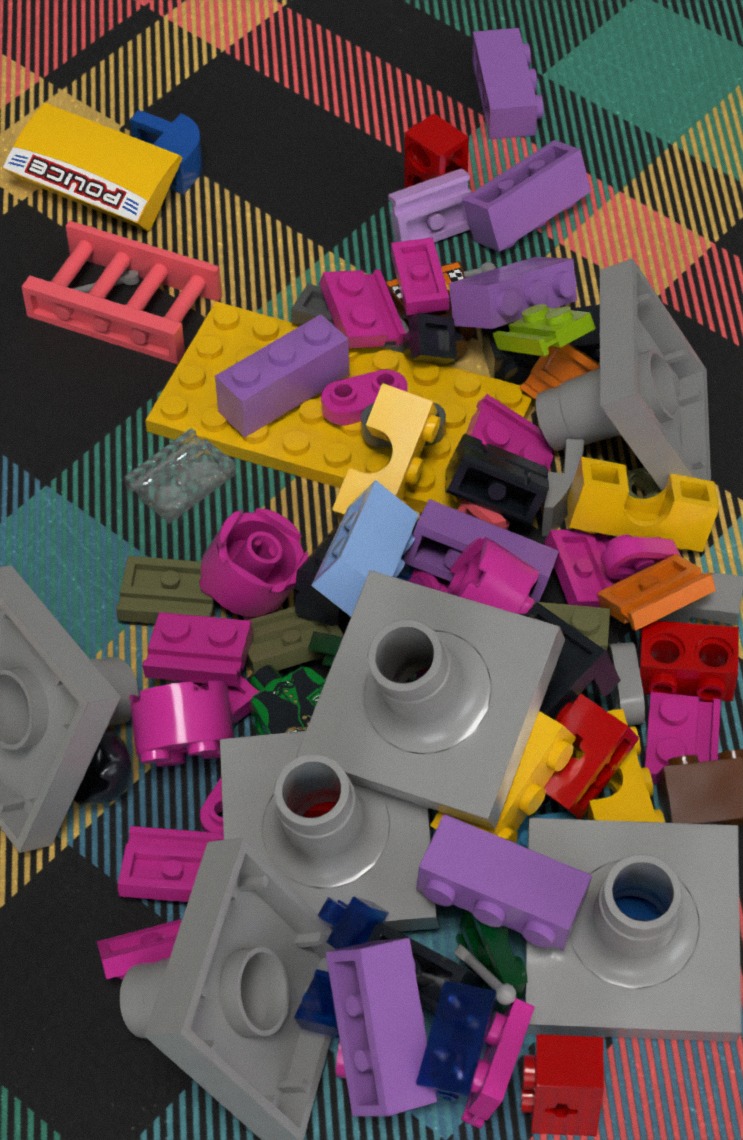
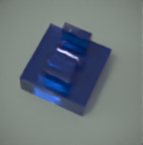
[318,896,389,949]
[294,969,340,1038]

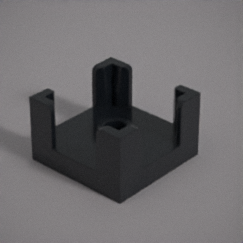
[526,602,621,720]

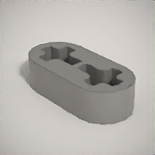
[608,642,645,726]

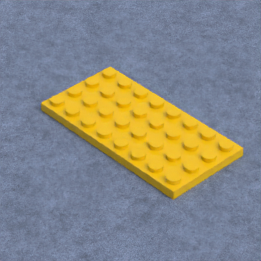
[145,301,536,512]

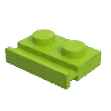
[493,304,596,357]

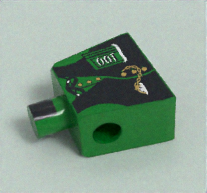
[250,665,326,736]

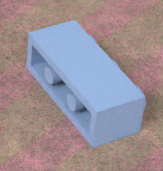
[311,480,419,616]

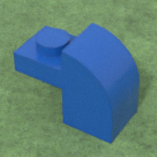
[130,110,203,195]

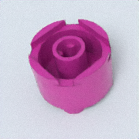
[199,508,308,620]
[438,537,539,614]
[129,681,235,767]

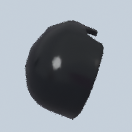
[73,729,131,807]

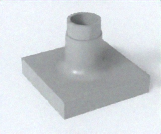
[536,258,711,490]
[0,565,139,853]
[296,570,565,830]
[220,731,440,937]
[524,818,742,1042]
[120,838,349,1140]

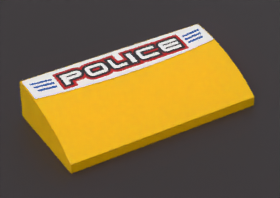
[2,102,183,232]

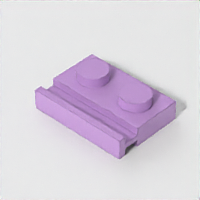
[388,168,472,242]

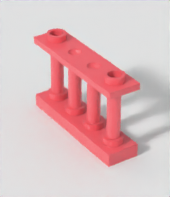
[22,221,222,364]

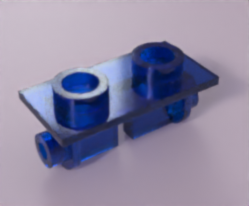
[416,980,496,1102]

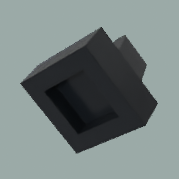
[403,313,457,365]

